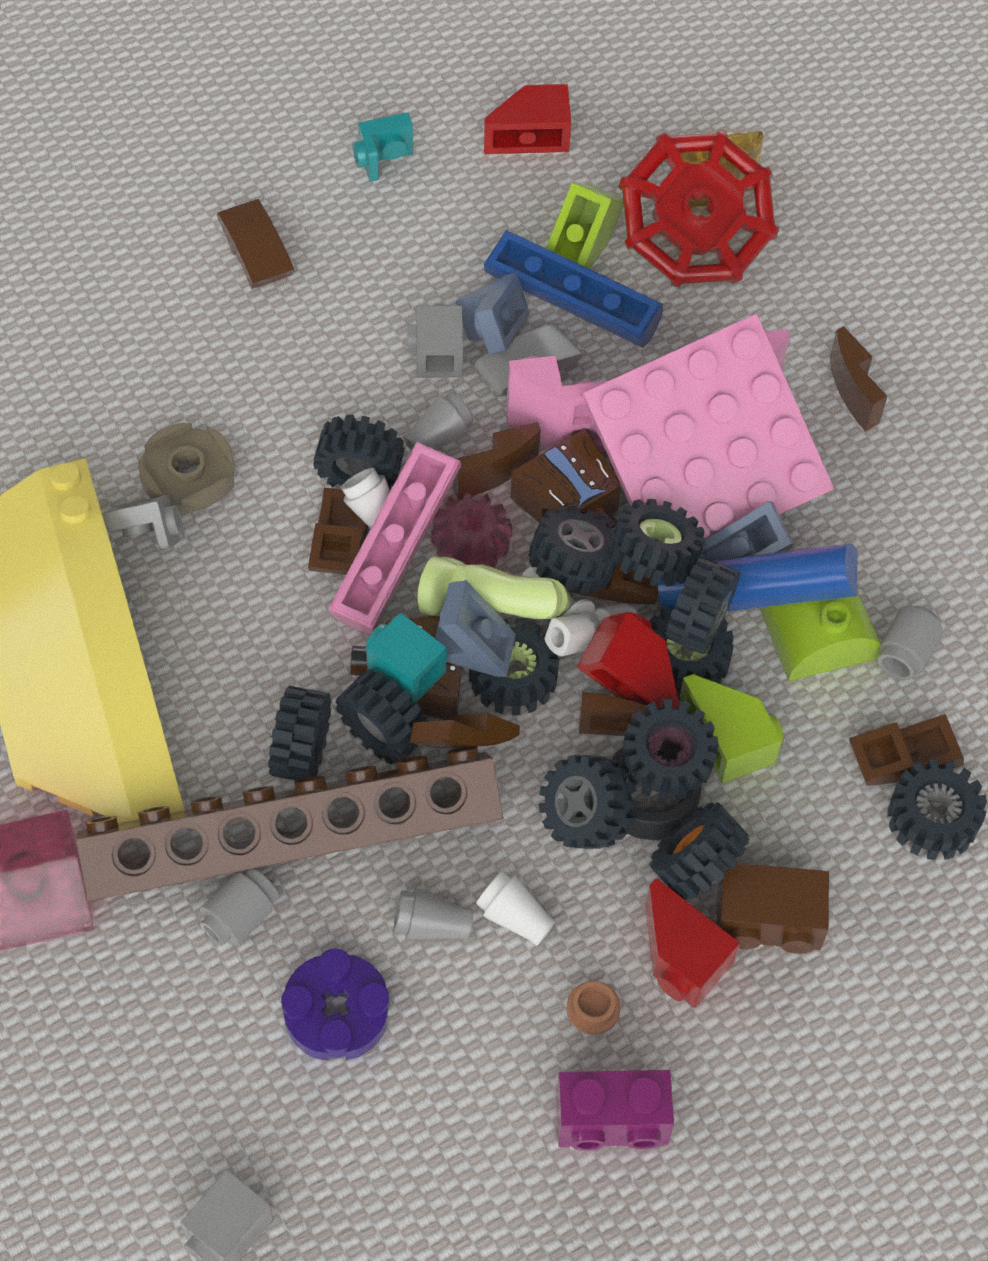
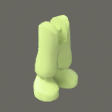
[417,556,571,619]

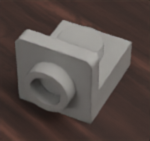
[102,494,183,550]

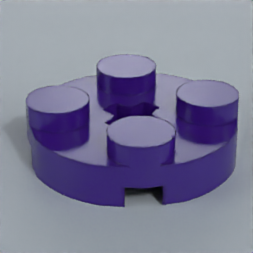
[281,948,390,1061]

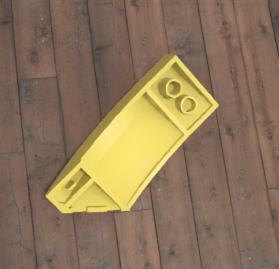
[0,458,185,823]

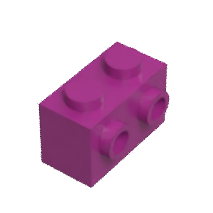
[556,1070,674,1151]

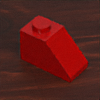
[484,84,571,154]
[576,612,680,708]
[645,878,740,1008]

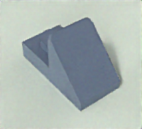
[456,272,530,354]
[699,501,794,561]
[435,580,516,677]

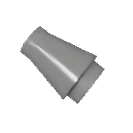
[403,393,474,452]
[393,887,473,940]

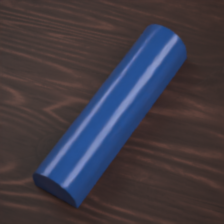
[484,230,663,348]
[658,543,858,611]

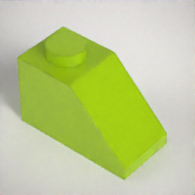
[546,182,624,269]
[679,674,784,784]

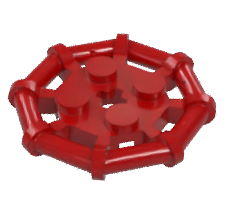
[618,129,779,288]

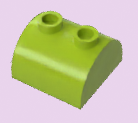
[759,589,881,681]

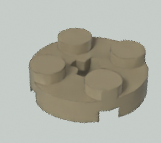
[138,423,235,516]

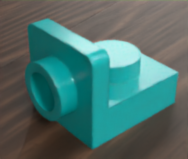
[352,112,413,182]

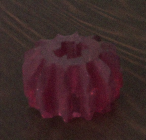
[431,491,513,568]

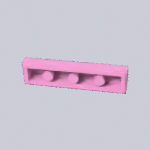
[329,442,461,635]

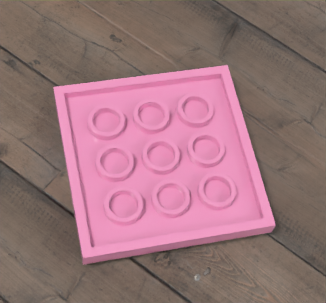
[580,313,834,540]

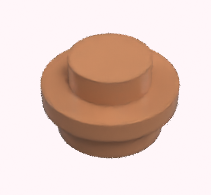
[566,981,621,1035]

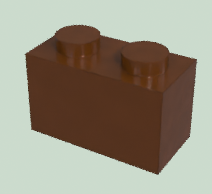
[716,863,829,954]

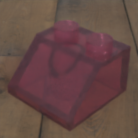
[0,810,94,951]

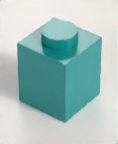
[366,613,447,703]

